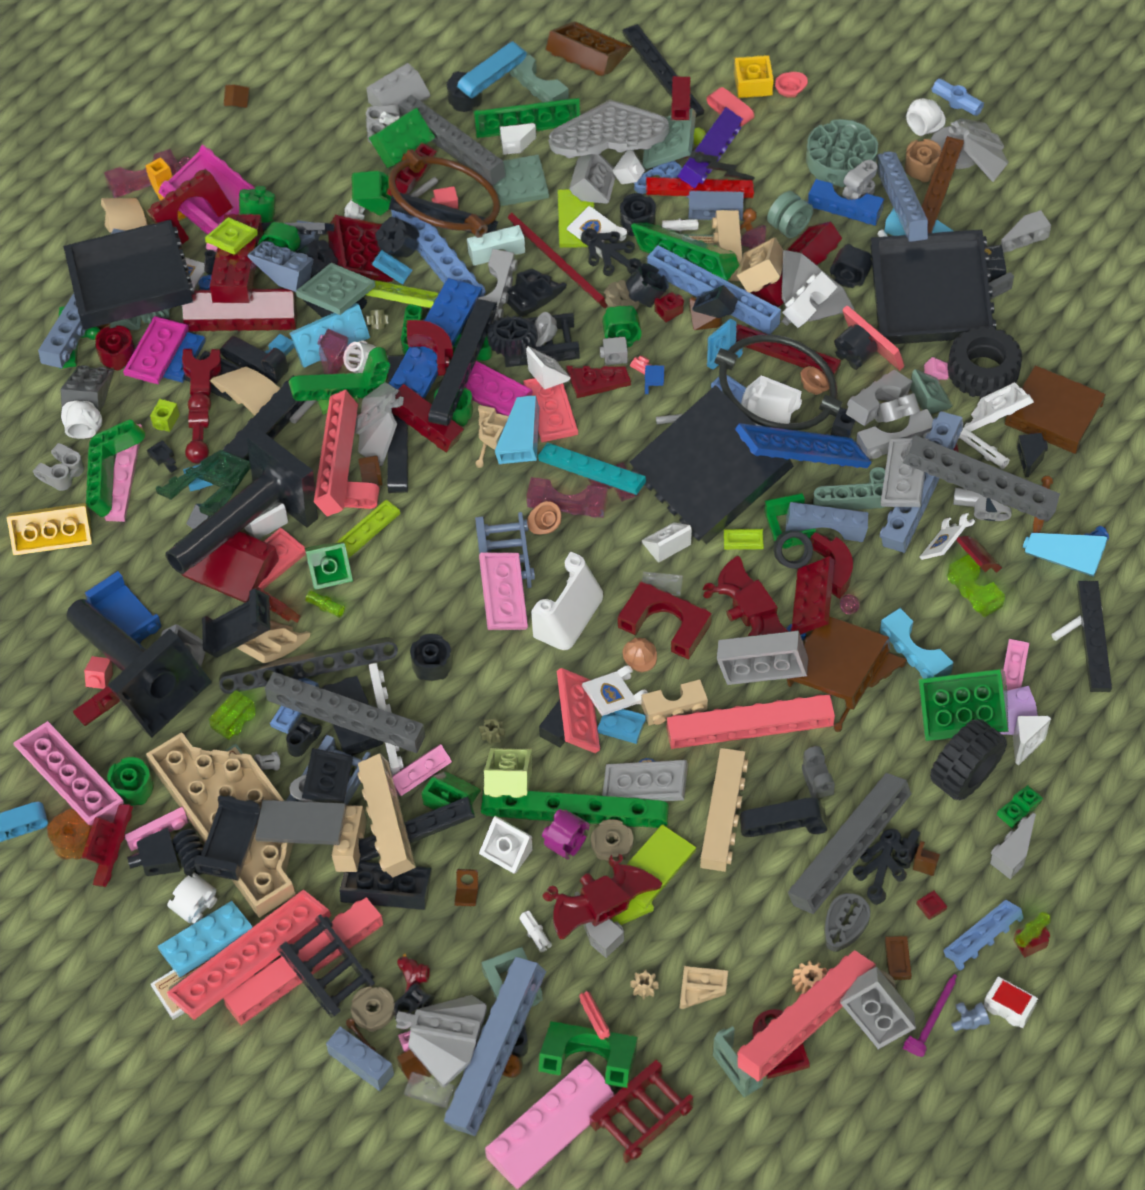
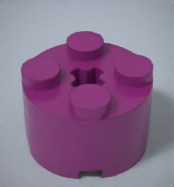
[542,809,590,860]

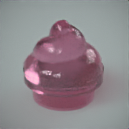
[840,594,860,614]

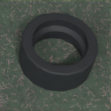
[773,530,813,569]

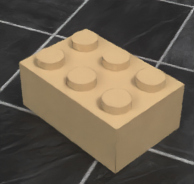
[737,237,783,293]

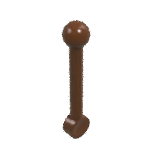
[834,708,850,732]
[346,1019,376,1052]

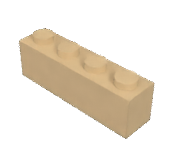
[712,210,742,281]

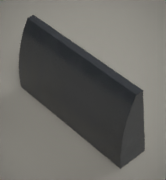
[340,861,432,910]

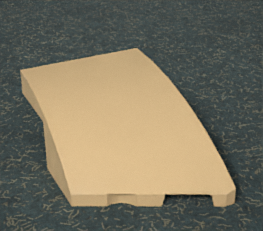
[101,198,147,232]
[210,367,280,415]
[478,405,509,450]
[237,621,311,663]

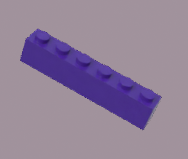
[677,107,743,188]

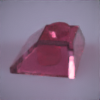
[318,329,348,374]

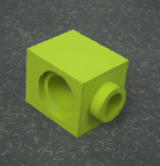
[150,399,180,432]

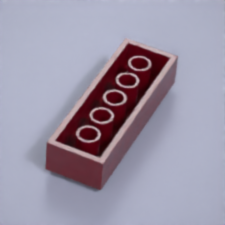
[210,214,263,303]

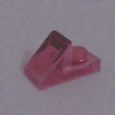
[741,225,766,250]

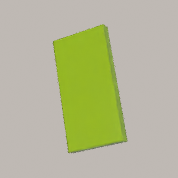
[558,189,594,248]
[366,280,439,308]
[627,825,696,909]

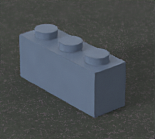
[689,191,743,221]
[326,1027,394,1091]

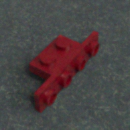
[73,686,120,726]
[81,804,133,887]

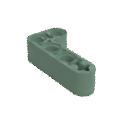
[813,467,885,510]

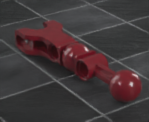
[182,349,221,464]

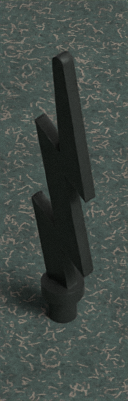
[690,151,755,180]

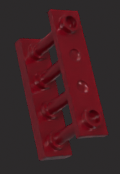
[589,1059,693,1164]

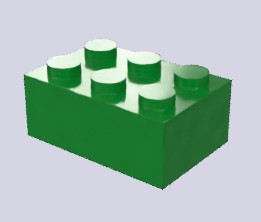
[369,107,435,168]

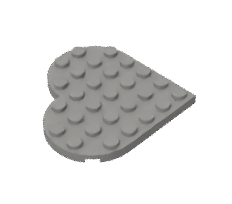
[548,100,669,158]

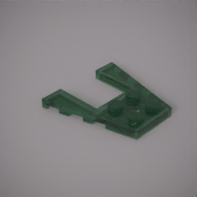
[156,450,251,516]

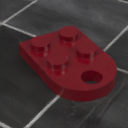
[752,1009,810,1079]

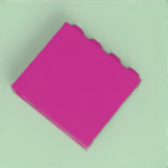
[158,145,255,235]

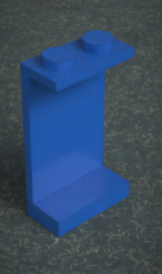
[85,571,162,644]

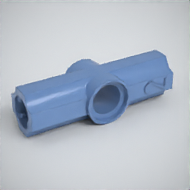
[932,79,984,116]

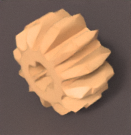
[792,961,827,994]

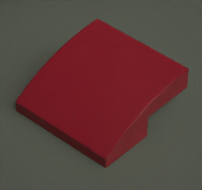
[956,536,1002,573]

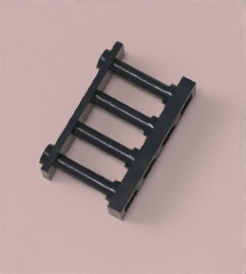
[504,313,580,367]
[277,914,375,1018]

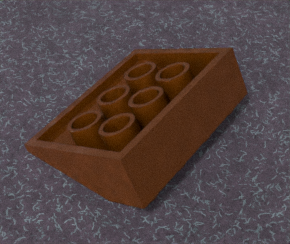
[545,21,632,76]

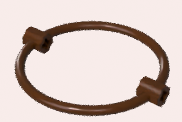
[388,149,500,238]

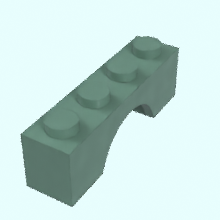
[509,53,569,102]

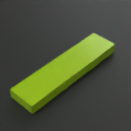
[336,500,400,559]

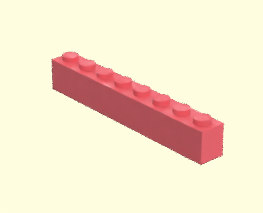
[314,390,358,516]
[667,695,835,749]
[223,897,383,1025]
[738,950,875,1082]

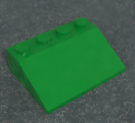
[919,669,1009,741]

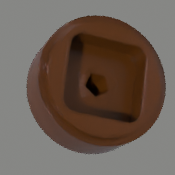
[502,1054,522,1078]

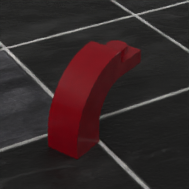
[407,320,453,376]
[811,532,853,599]

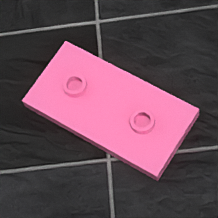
[479,553,528,630]

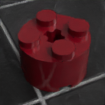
[95,325,135,370]

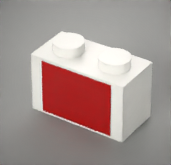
[984,977,1038,1028]

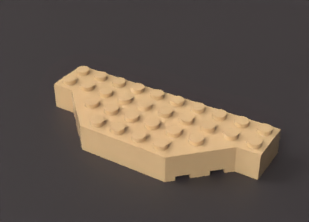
[146,732,295,918]

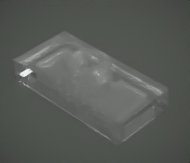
[642,572,683,596]
[404,1072,454,1108]

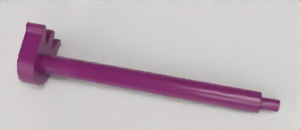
[903,974,957,1057]

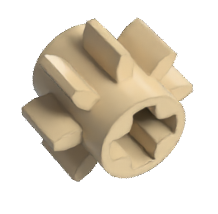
[631,970,658,1000]

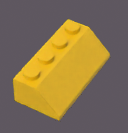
[7,503,92,555]

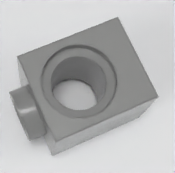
[600,337,627,365]

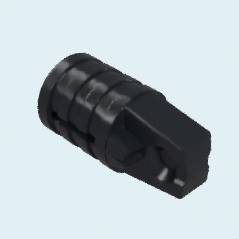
[893,829,921,869]

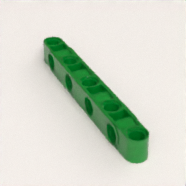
[480,791,669,828]

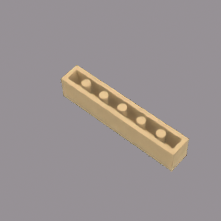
[700,748,748,872]
[358,753,416,877]

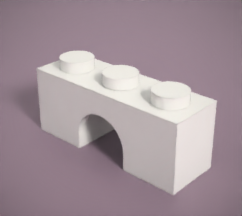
[782,271,837,328]

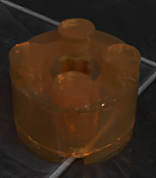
[47,809,91,860]

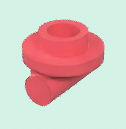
[630,355,651,375]

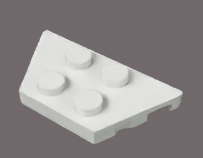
[965,383,1034,432]

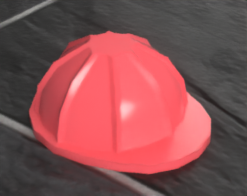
[775,72,808,98]

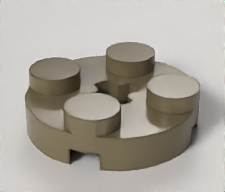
[604,280,639,310]
[591,820,633,861]
[351,986,395,1032]

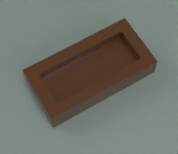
[885,936,912,980]

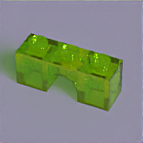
[947,554,1005,617]

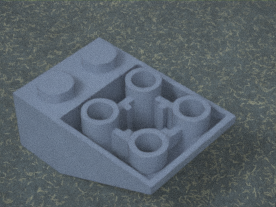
[248,241,313,292]

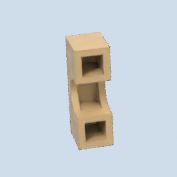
[641,680,708,726]
[332,806,367,872]

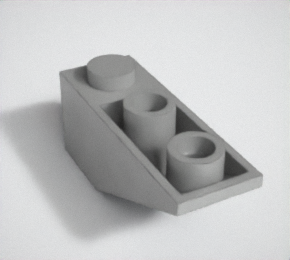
[1001,210,1051,253]
[990,813,1036,879]
[575,891,624,958]

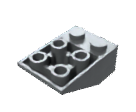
[60,365,114,411]

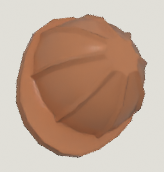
[800,366,829,395]
[527,501,562,535]
[622,638,657,672]

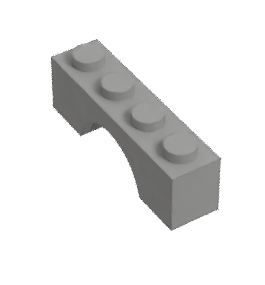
[478,249,518,324]
[846,370,912,426]
[856,409,934,460]

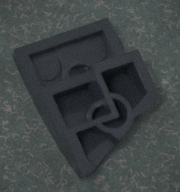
[507,269,567,316]

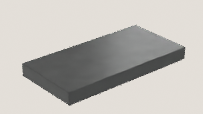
[255,800,347,845]

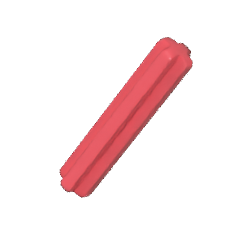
[579,991,610,1039]

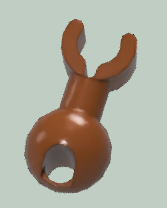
[740,208,757,235]

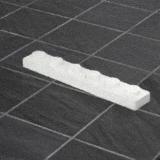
[369,663,403,776]

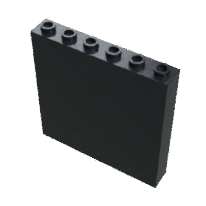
[63,220,195,330]
[870,229,996,344]
[629,385,794,545]

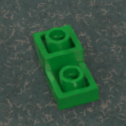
[997,785,1043,828]

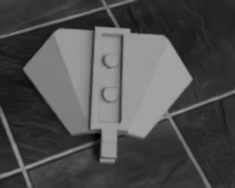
[948,118,1009,182]
[781,250,855,326]
[355,382,404,466]
[396,995,487,1088]

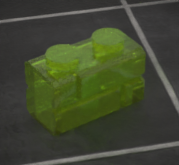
[209,690,256,740]

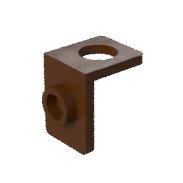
[454,869,478,906]

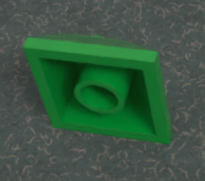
[305,543,353,590]

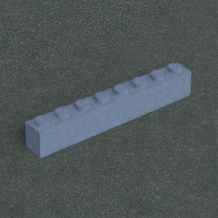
[444,957,546,1136]

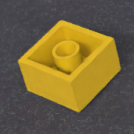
[734,56,773,98]

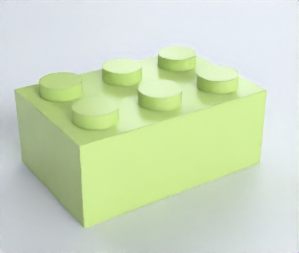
[484,748,532,798]

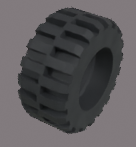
[948,326,1022,399]
[930,719,1007,800]

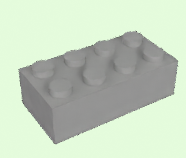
[717,631,808,685]

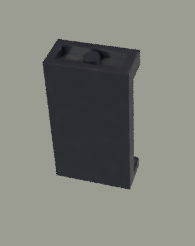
[202,588,270,658]
[321,676,383,756]
[194,796,261,881]

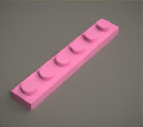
[105,424,143,522]

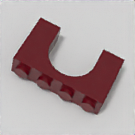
[671,76,691,158]
[147,169,233,245]
[618,582,712,660]

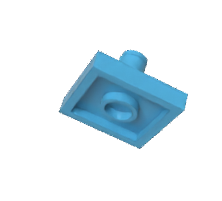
[707,319,743,369]

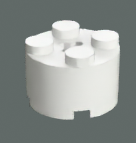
[168,873,217,924]

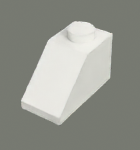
[500,123,536,155]
[613,150,645,184]

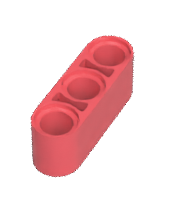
[707,87,754,127]
[344,482,380,509]

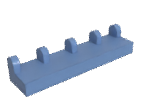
[943,900,1024,971]

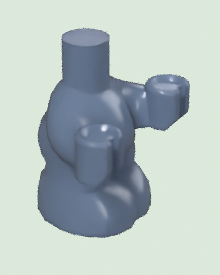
[952,1002,990,1032]

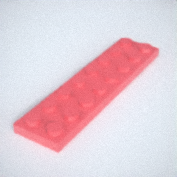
[167,889,331,1020]

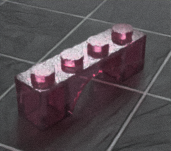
[104,149,179,198]
[527,477,608,518]

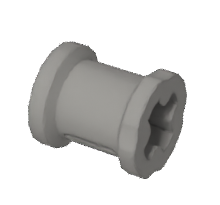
[254,752,280,771]

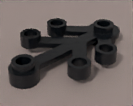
[581,228,642,276]
[853,828,912,905]

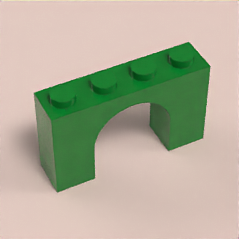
[538,1021,638,1088]

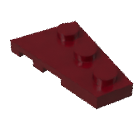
[566,366,631,398]

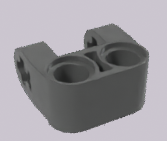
[802,746,835,799]

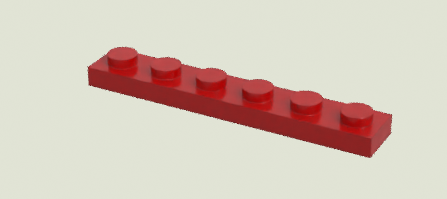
[646,177,754,198]

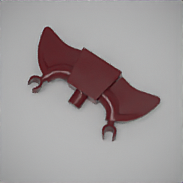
[702,556,789,636]
[543,854,662,940]

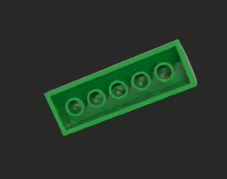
[473,98,580,138]
[631,223,740,281]

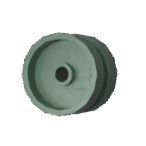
[767,191,813,238]

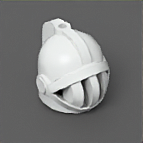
[906,99,946,136]
[343,341,388,373]
[61,401,102,439]

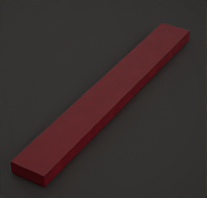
[508,213,608,309]

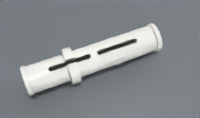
[959,427,1010,469]

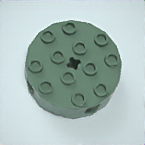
[806,119,878,187]

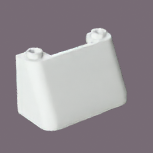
[741,375,802,426]
[531,552,603,650]

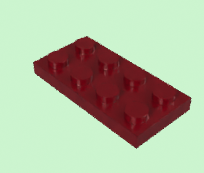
[791,556,835,635]

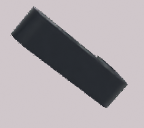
[220,336,288,384]
[740,797,827,837]

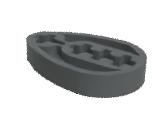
[824,893,871,952]

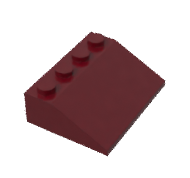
[327,215,394,282]
[181,532,279,603]

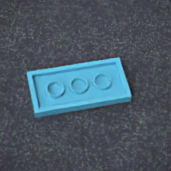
[290,303,370,367]
[158,901,253,978]

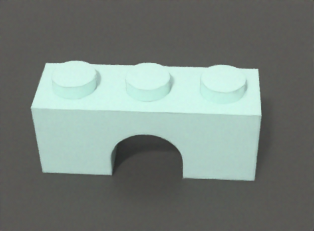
[467,225,525,266]

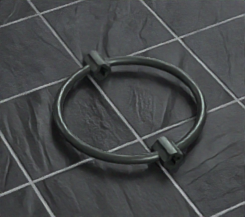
[714,334,843,431]

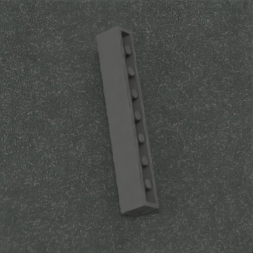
[788,773,911,914]

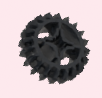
[487,315,538,357]

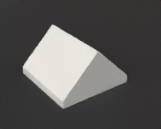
[526,346,571,389]
[245,502,288,539]
[642,522,691,563]
[1013,716,1051,765]
[479,816,533,874]

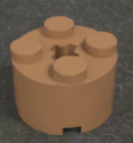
[905,139,941,182]

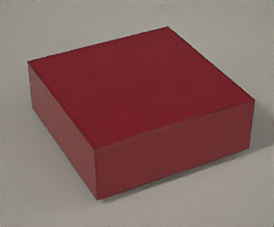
[916,890,947,920]

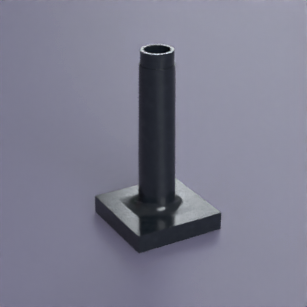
[165,428,318,574]
[67,599,212,738]

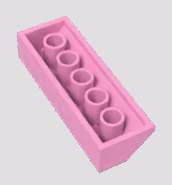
[13,721,123,825]
[485,1059,614,1190]

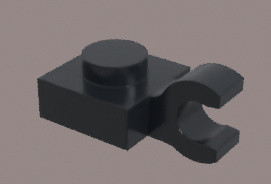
[147,440,178,473]

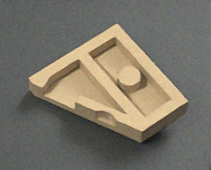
[680,966,728,1009]

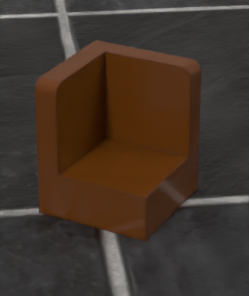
[224,85,249,108]
[358,456,382,486]
[913,841,940,876]
[397,1050,431,1086]

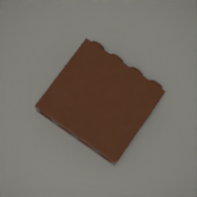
[1005,366,1106,454]
[787,616,891,710]

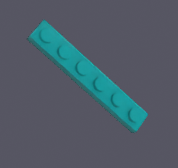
[538,443,646,495]

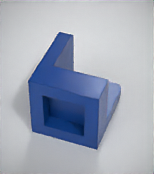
[645,365,664,394]

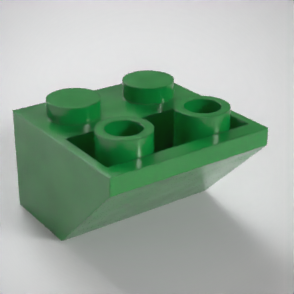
[352,171,392,216]
[422,771,481,810]

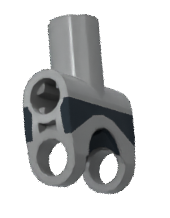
[953,488,1012,521]

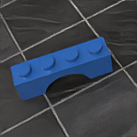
[808,179,884,226]

